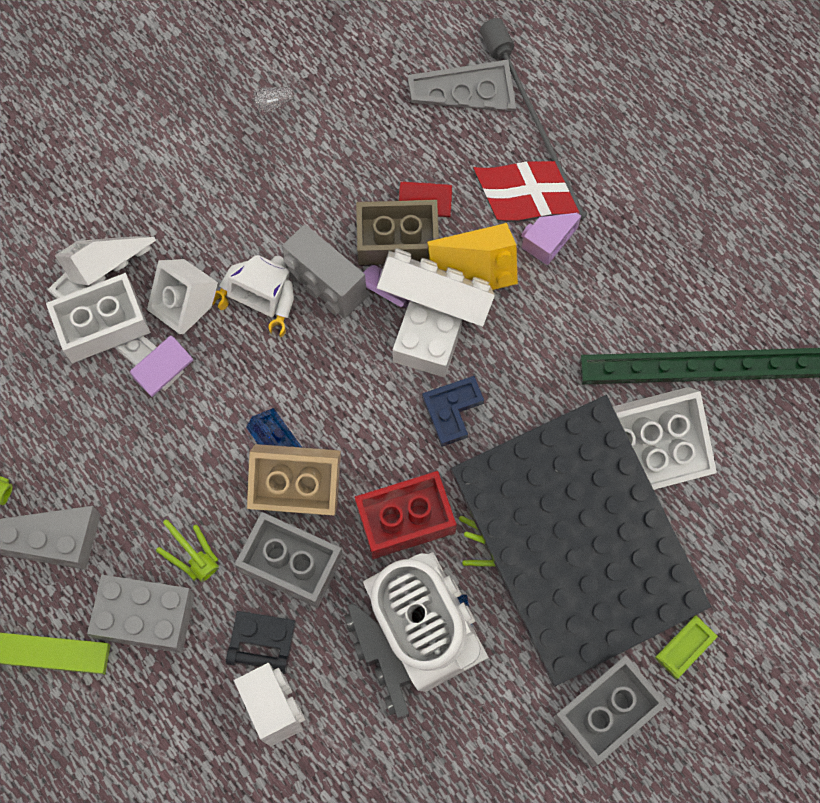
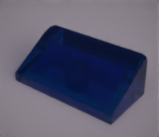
[246,408,303,448]

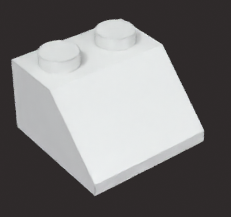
[147,259,218,334]

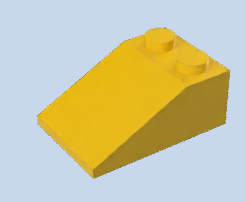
[427,223,518,290]

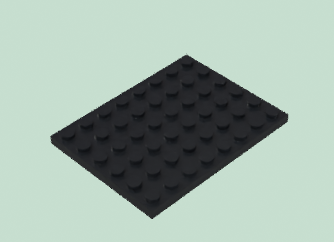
[449,394,711,687]

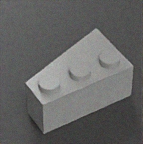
[0,506,101,570]

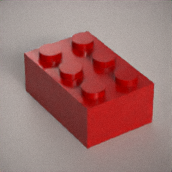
[354,471,457,559]

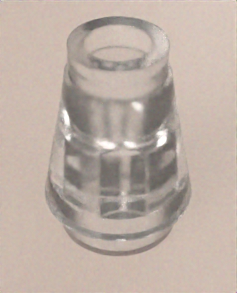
[253,87,293,113]

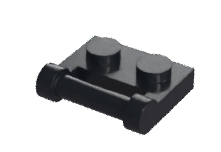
[226,611,296,674]

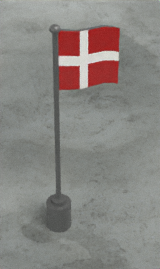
[473,18,587,222]

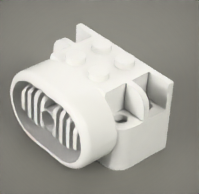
[363,552,489,692]

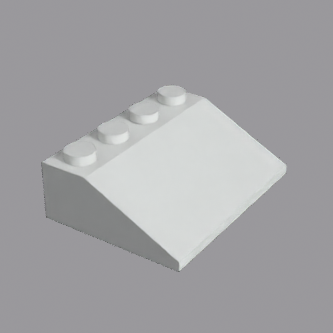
[613,387,717,490]

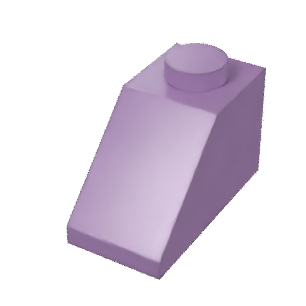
[521,213,581,265]

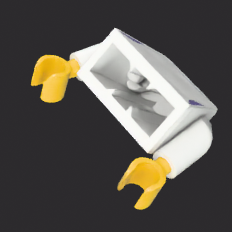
[212,255,294,338]

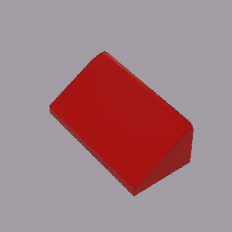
[399,182,453,217]

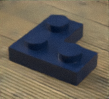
[422,376,484,447]

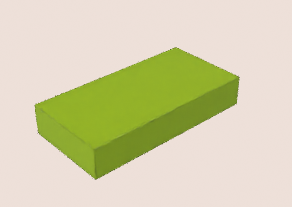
[655,615,718,680]

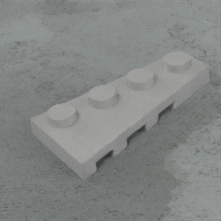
[408,60,517,112]

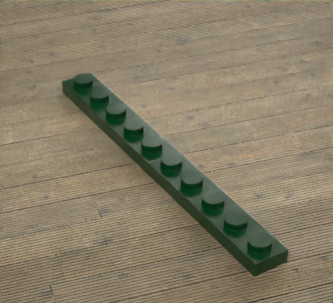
[580,348,820,385]

